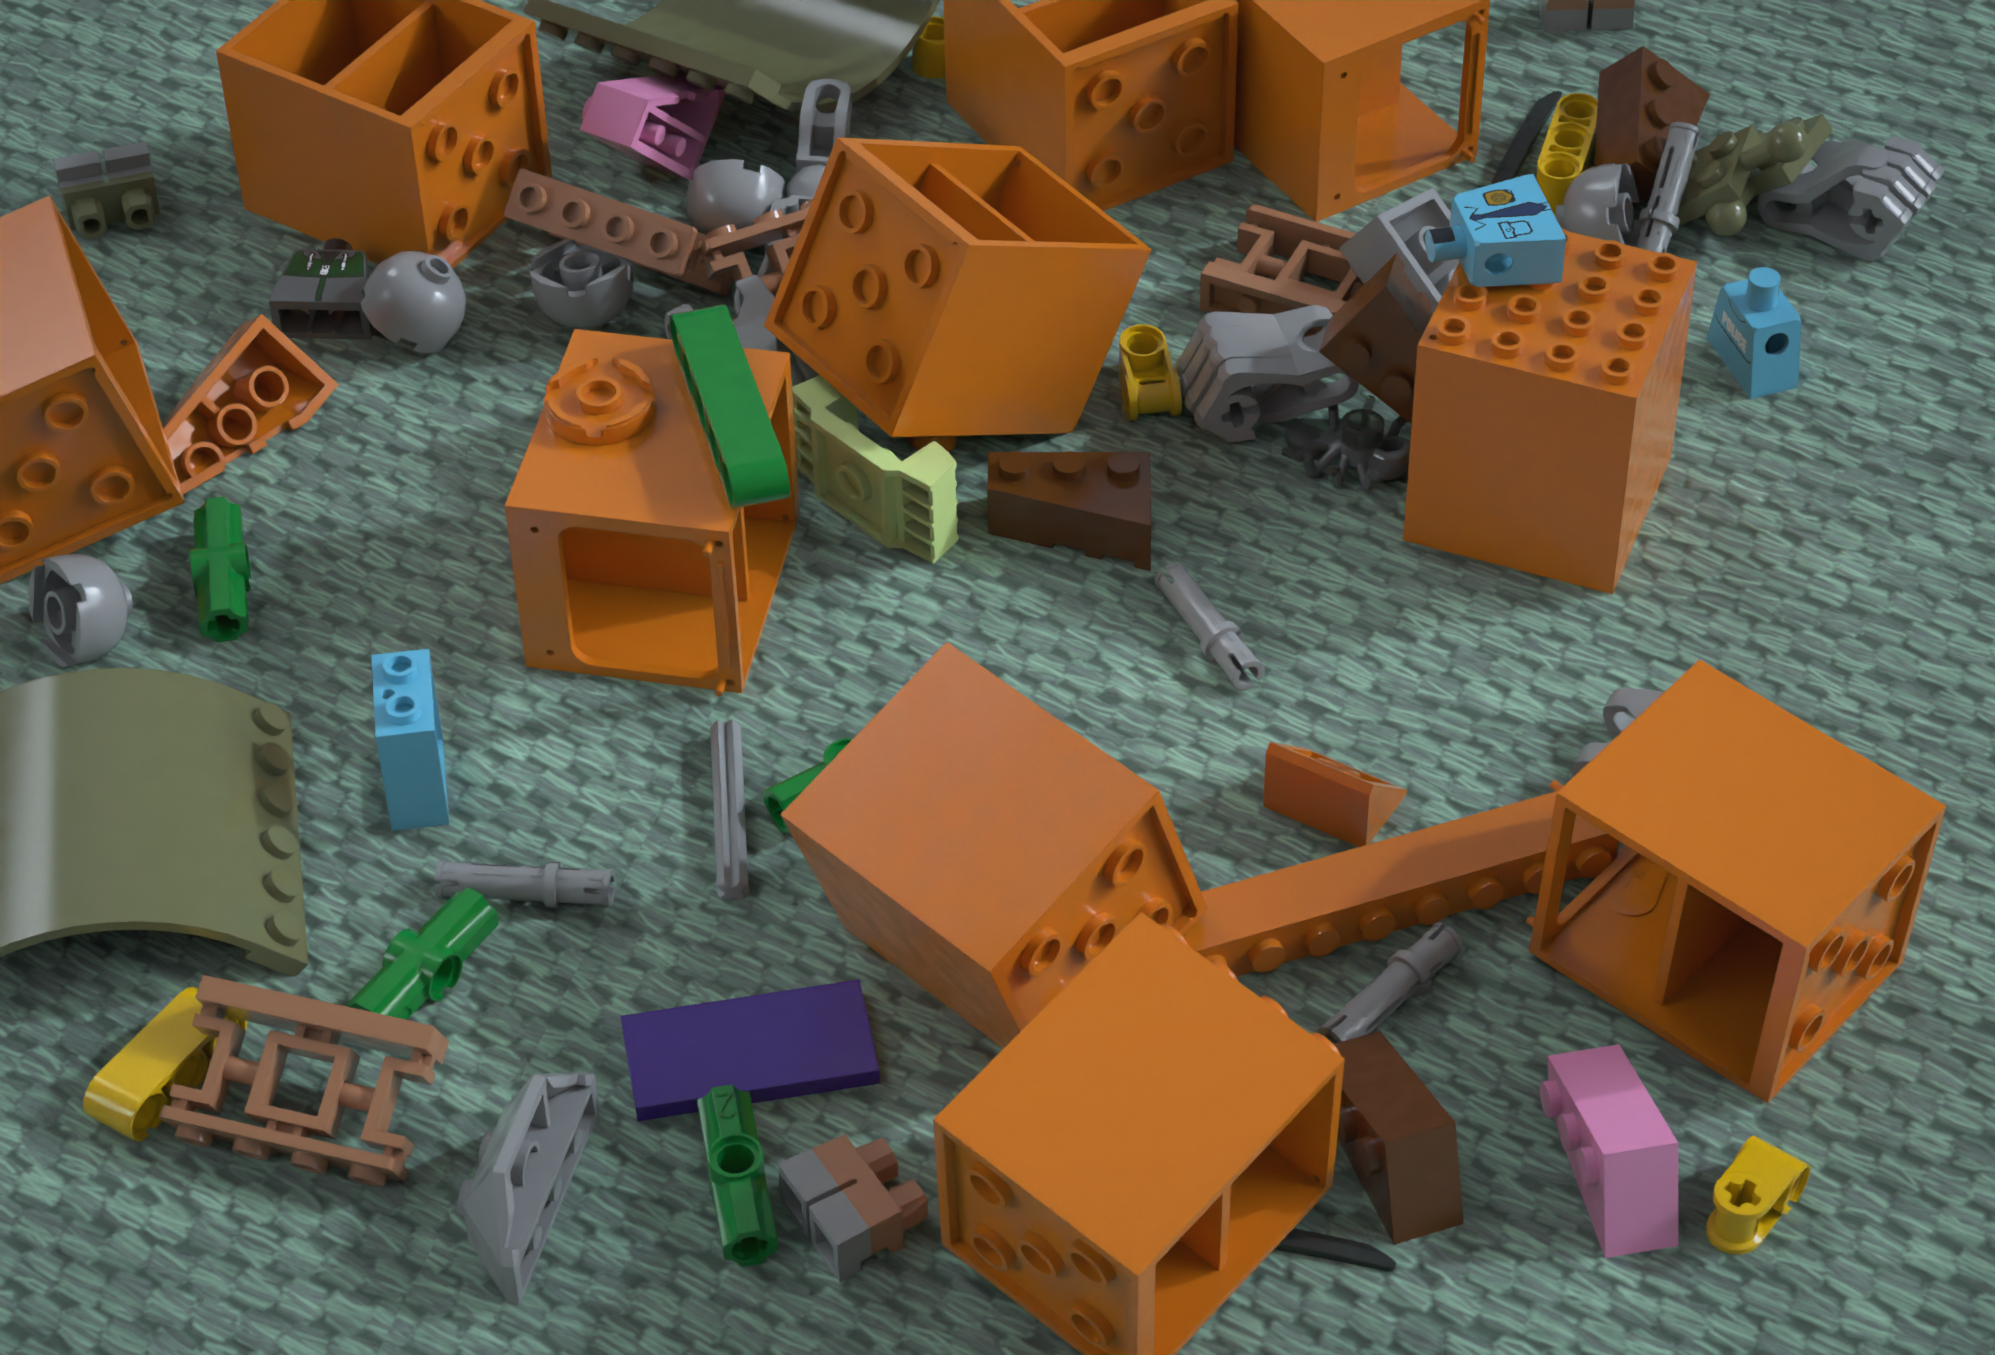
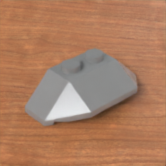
[457,1072,600,1305]

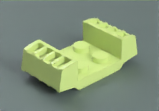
[792,375,959,564]

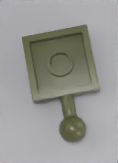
[1706,114,1833,236]
[1677,122,1808,226]

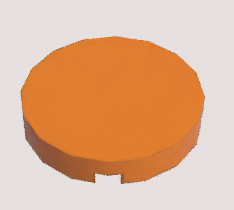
[544,357,657,446]

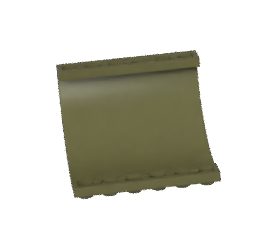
[523,0,940,113]
[0,668,308,976]

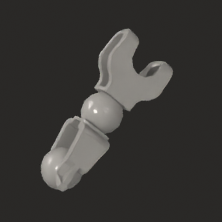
[758,79,852,277]

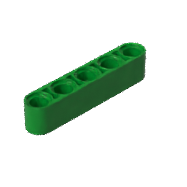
[669,304,790,509]

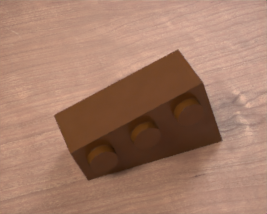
[1594,46,1710,207]
[1319,253,1433,424]
[987,451,1151,571]
[1334,1031,1464,1245]

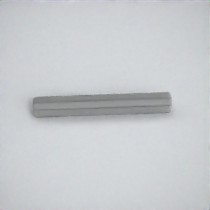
[710,719,749,901]

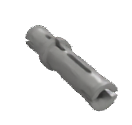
[1636,122,1702,253]
[1155,562,1265,690]
[434,860,616,908]
[1317,922,1463,1044]

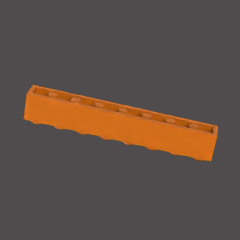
[1183,791,1619,977]

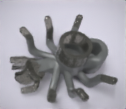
[1282,395,1410,491]

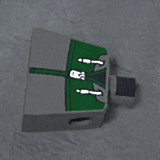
[269,238,373,340]

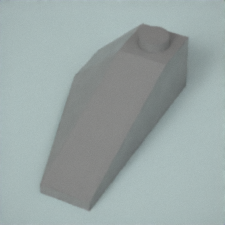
[1339,188,1460,313]

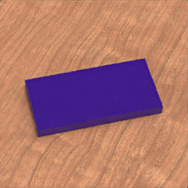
[621,979,880,1122]

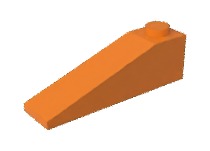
[162,313,339,495]

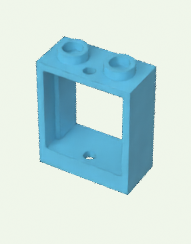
[371,649,449,831]

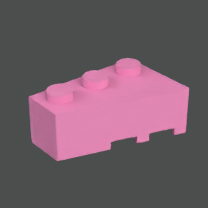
[580,74,725,180]
[1540,1044,1678,1258]

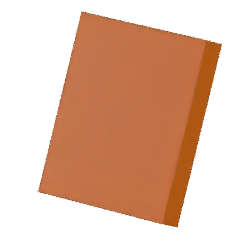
[1263,742,1407,847]

